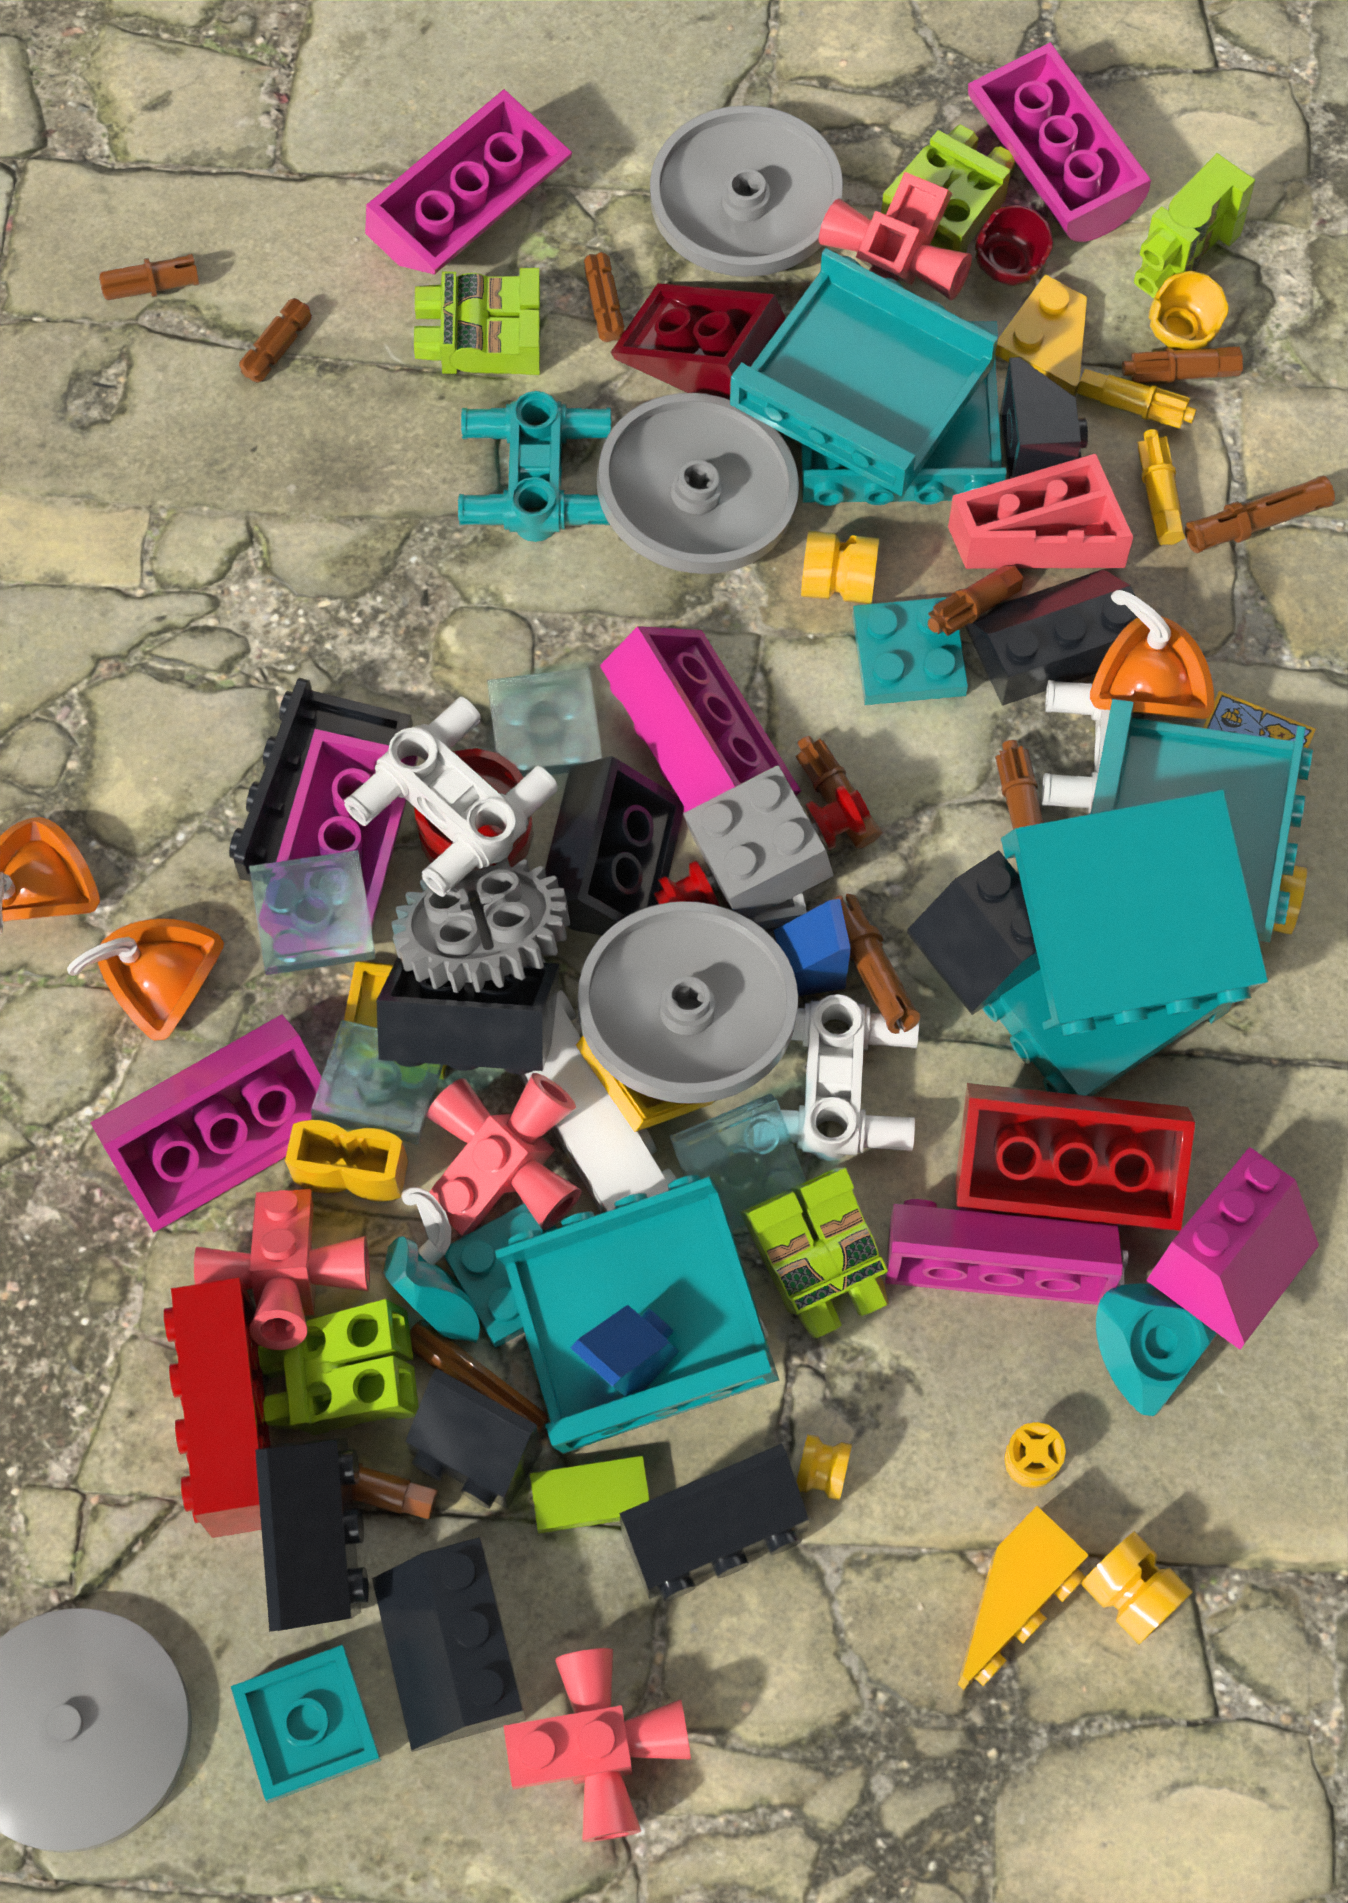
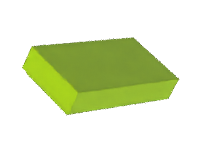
[530,1456,649,1534]

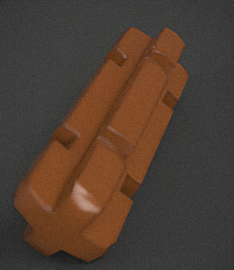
[584,252,625,343]
[239,298,312,383]

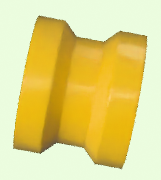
[1004,1422,1066,1488]
[796,1434,852,1501]

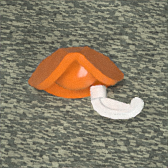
[1090,590,1214,719]
[0,817,100,934]
[67,919,224,1041]

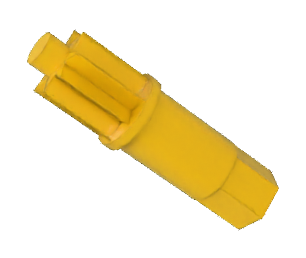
[1077,369,1197,429]
[1137,429,1185,545]

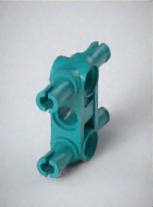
[458,391,612,542]

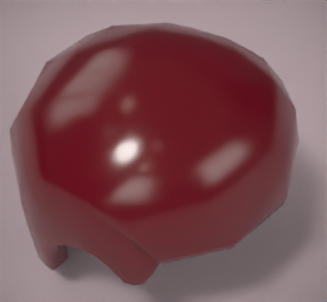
[974,204,1053,286]

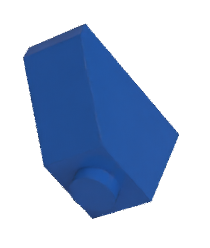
[774,899,851,996]
[570,1305,679,1397]

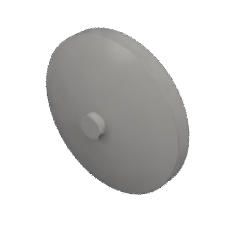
[650,105,843,277]
[597,393,799,574]
[578,902,798,1103]
[0,1608,192,1853]

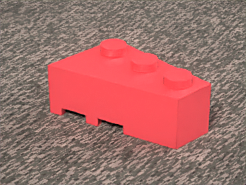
[948,454,1133,569]

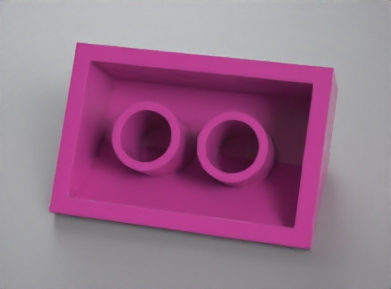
[1146,1147,1319,1350]

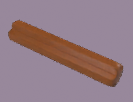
[410,1320,548,1435]

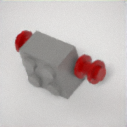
[654,765,871,919]

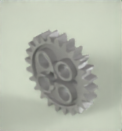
[391,858,570,992]

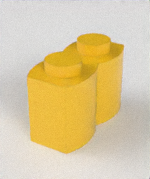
[285,1120,408,1201]

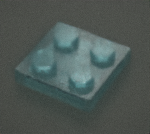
[487,668,602,777]
[249,850,375,975]
[311,1020,443,1145]
[670,1093,806,1230]

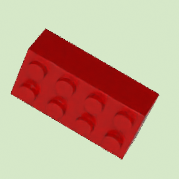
[955,1083,1196,1231]
[164,1277,271,1538]

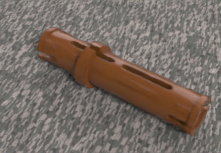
[1185,475,1335,553]
[833,894,920,1034]

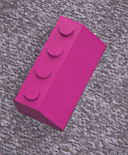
[365,89,572,275]
[600,626,801,812]
[90,1014,345,1233]
[885,1199,1123,1305]

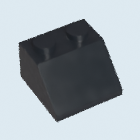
[1000,357,1088,479]
[907,850,1040,1015]
[405,1368,542,1509]

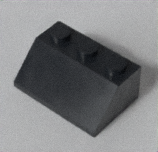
[965,569,1138,706]
[545,756,684,936]
[376,956,560,1074]
[255,1437,369,1632]
[619,1443,809,1601]
[372,1537,526,1752]

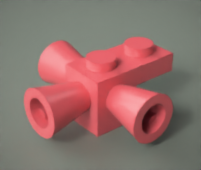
[819,172,972,300]
[427,1073,582,1236]
[194,1189,370,1350]
[503,1648,691,1842]

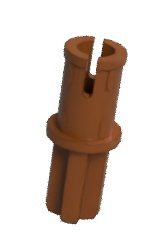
[99,254,199,300]

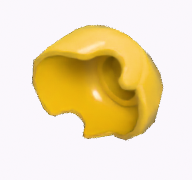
[1148,270,1229,350]

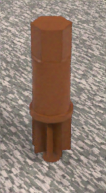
[1122,346,1243,383]
[928,566,1024,636]
[795,735,883,849]
[995,740,1044,829]
[351,1462,439,1519]

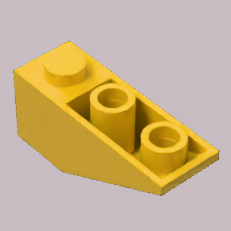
[958,1506,1089,1690]

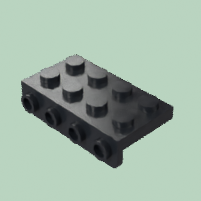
[229,678,413,886]

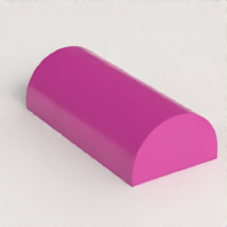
[968,42,1151,242]
[259,729,419,960]

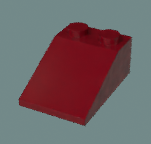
[611,283,786,400]

